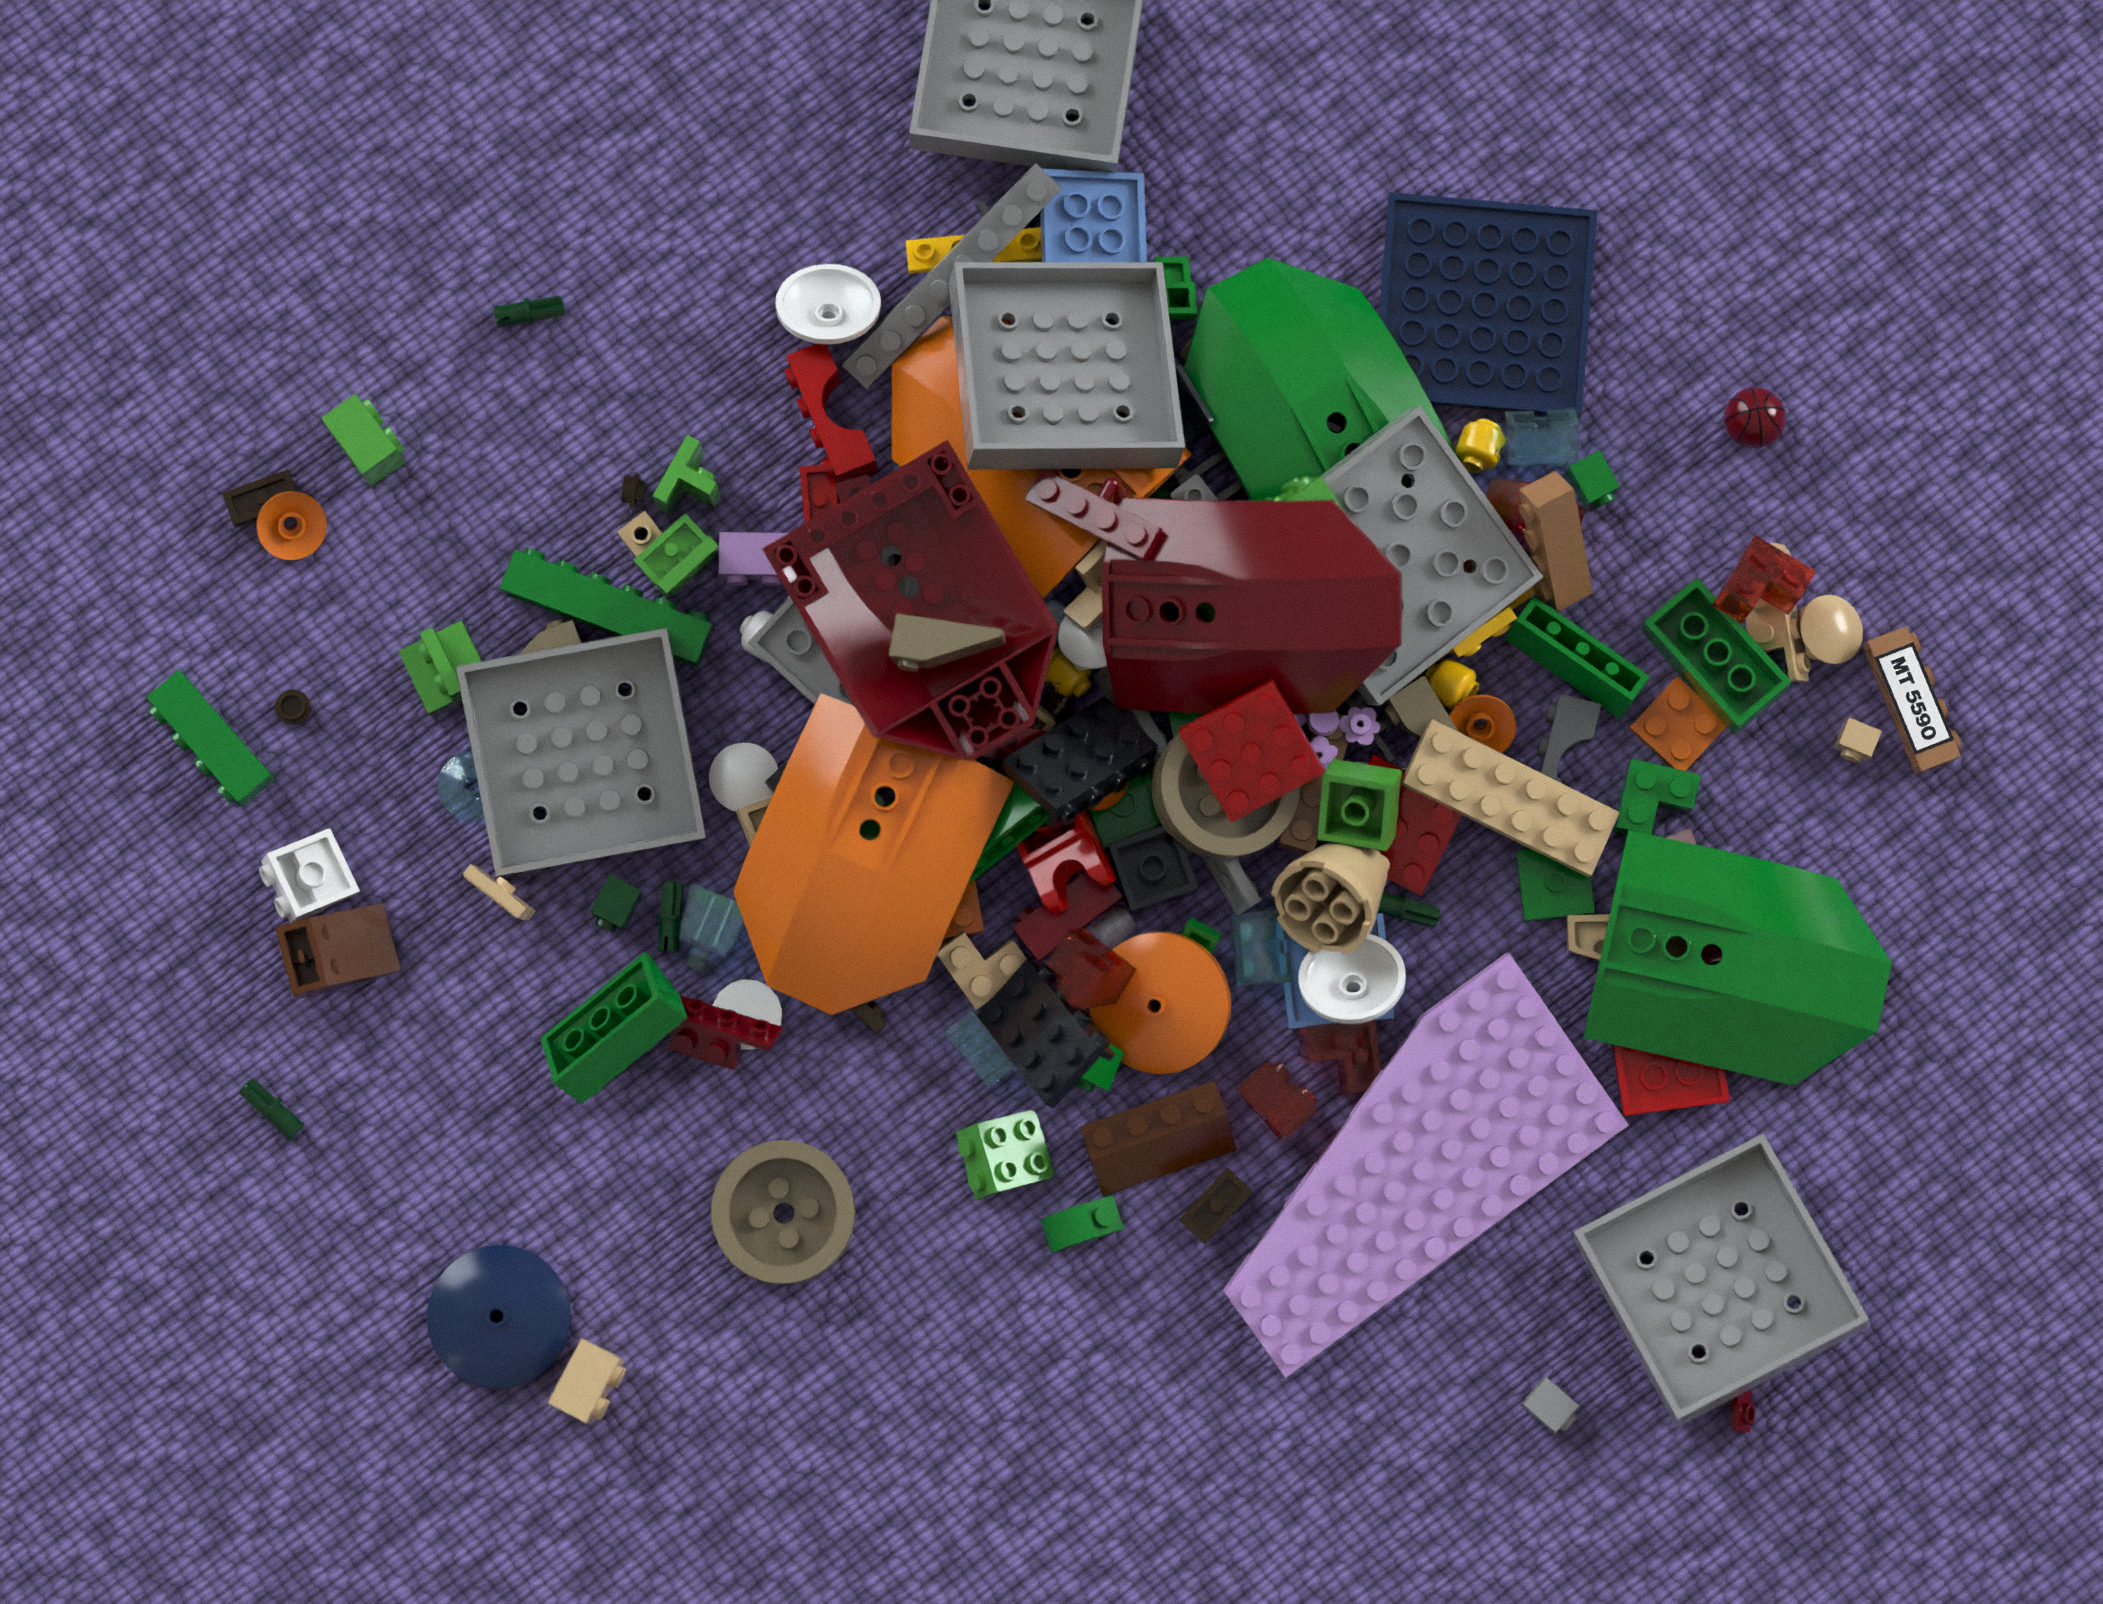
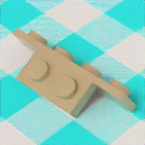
[1064,540,1107,631]
[1740,542,1811,683]

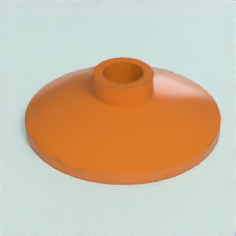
[256,491,327,560]
[1449,695,1516,753]

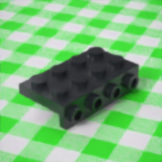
[1001,696,1158,830]
[977,959,1115,1109]

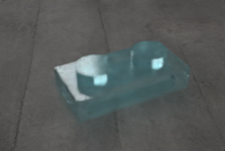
[944,1011,1016,1088]

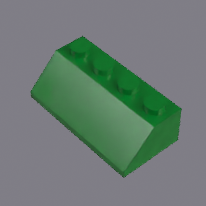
[540,952,687,1104]

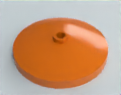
[1089,931,1231,1074]

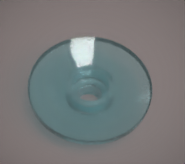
[437,751,485,821]

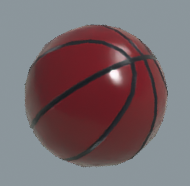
[1724,387,1786,449]

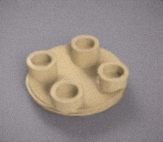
[1799,595,1863,664]

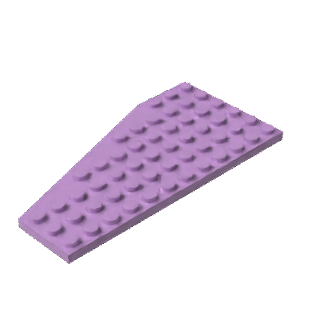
[1222,952,1628,1378]

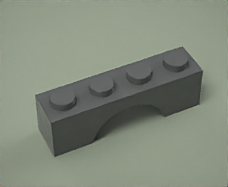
[1534,694,1601,781]

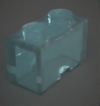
[1505,409,1579,467]
[1231,911,1292,987]

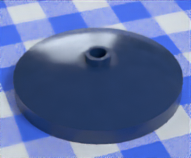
[427,1245,571,1389]

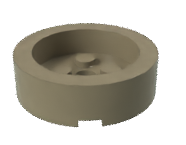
[1152,733,1300,860]
[711,1140,856,1285]

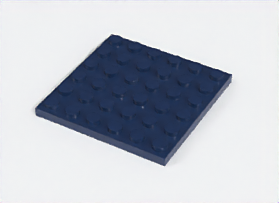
[1379,192,1597,417]

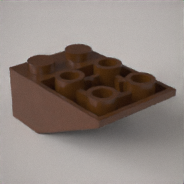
[275,903,401,999]

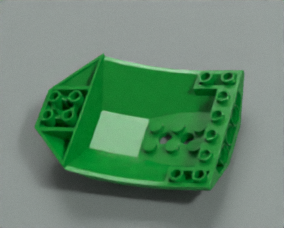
[1183,258,1459,501]
[1583,830,1892,1086]

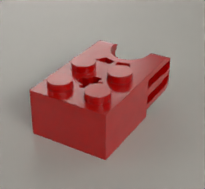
[1016,810,1116,914]

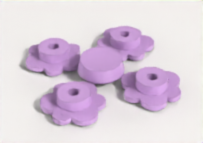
[1293,707,1380,776]

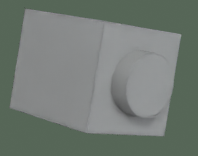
[1520,1377,1579,1433]

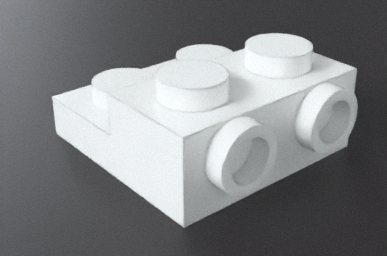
[259,828,360,923]

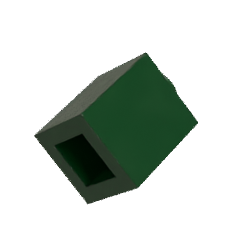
[590,874,644,933]

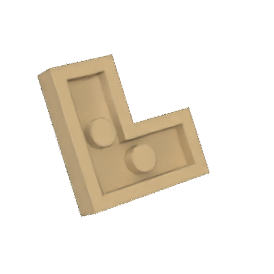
[937,931,1027,1010]

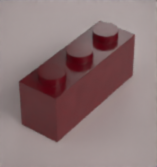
[1013,870,1123,964]

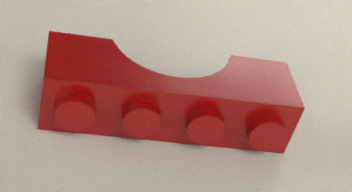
[784,344,879,483]

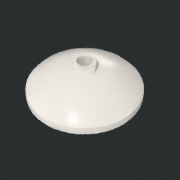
[776,264,881,345]
[1298,934,1406,1024]

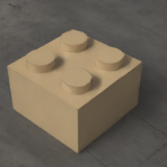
[548,1338,627,1424]

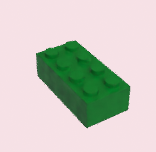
[1641,577,1792,735]

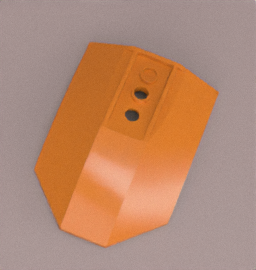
[891,316,1192,599]
[733,693,1015,1016]

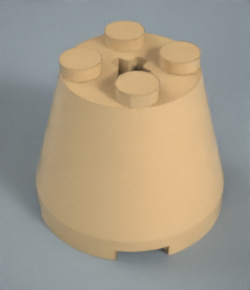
[1271,842,1390,955]

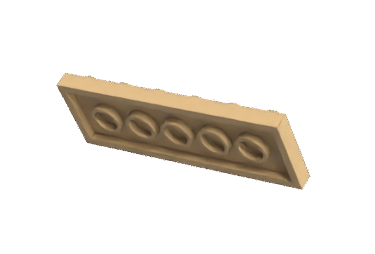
[1401,719,1620,877]

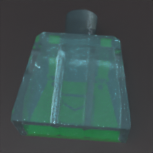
[679,883,746,973]

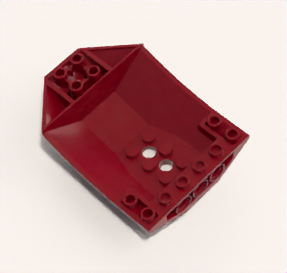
[762,440,1059,761]
[1102,497,1402,714]

